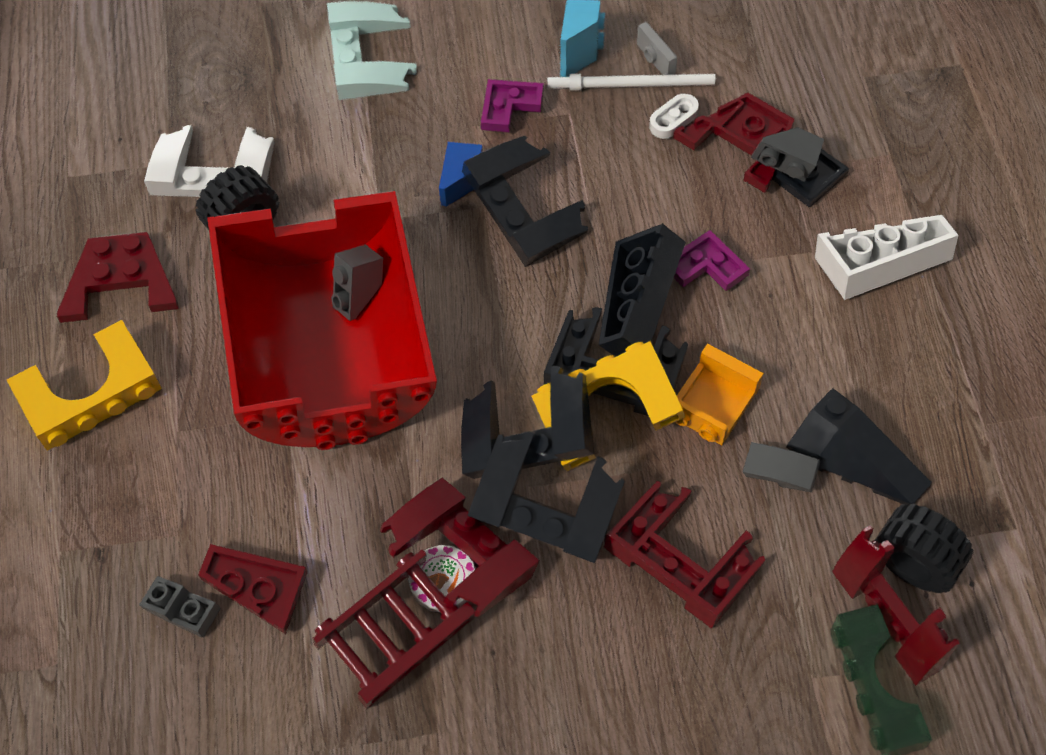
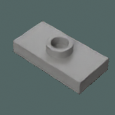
[637,22,677,75]

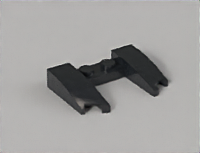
[462,136,588,267]
[544,307,688,416]
[461,366,595,479]
[467,431,625,563]

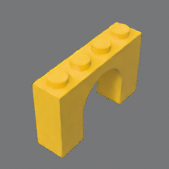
[7,320,162,451]
[532,341,685,471]

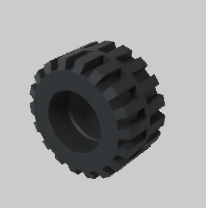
[196,165,279,230]
[875,504,973,593]

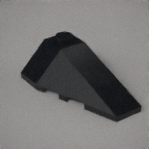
[786,388,932,505]

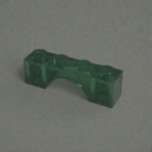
[830,604,932,755]

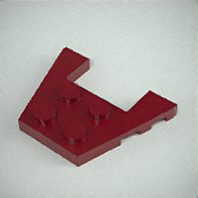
[674,92,794,193]
[57,232,179,323]

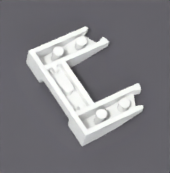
[144,125,274,197]

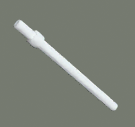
[547,74,715,91]

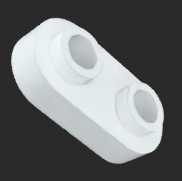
[649,94,699,139]

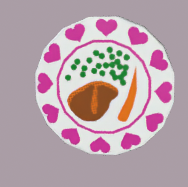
[408,545,475,612]

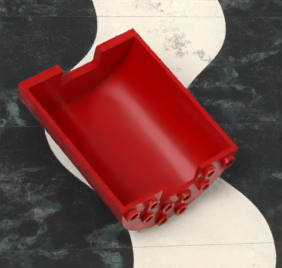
[207,191,437,450]

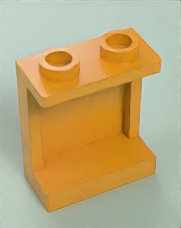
[675,343,764,445]

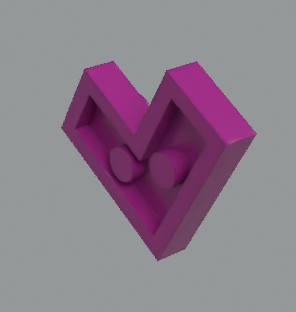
[481,79,544,132]
[674,230,750,291]

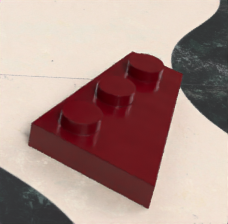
[198,544,308,635]

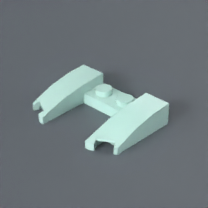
[327,1,417,100]

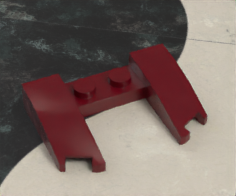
[380,477,540,618]
[604,481,766,629]
[832,525,960,686]

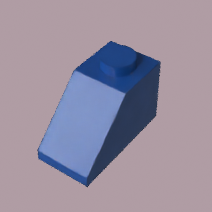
[439,142,483,207]

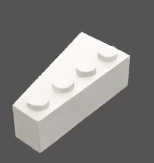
[815,215,958,300]

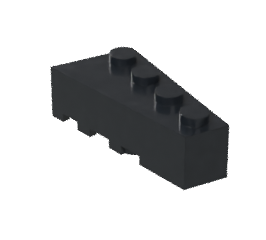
[599,223,686,357]

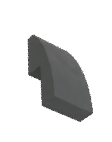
[743,442,820,492]
[139,576,221,638]

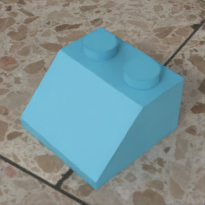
[560,0,605,77]

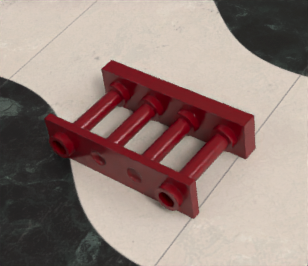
[313,549,475,709]

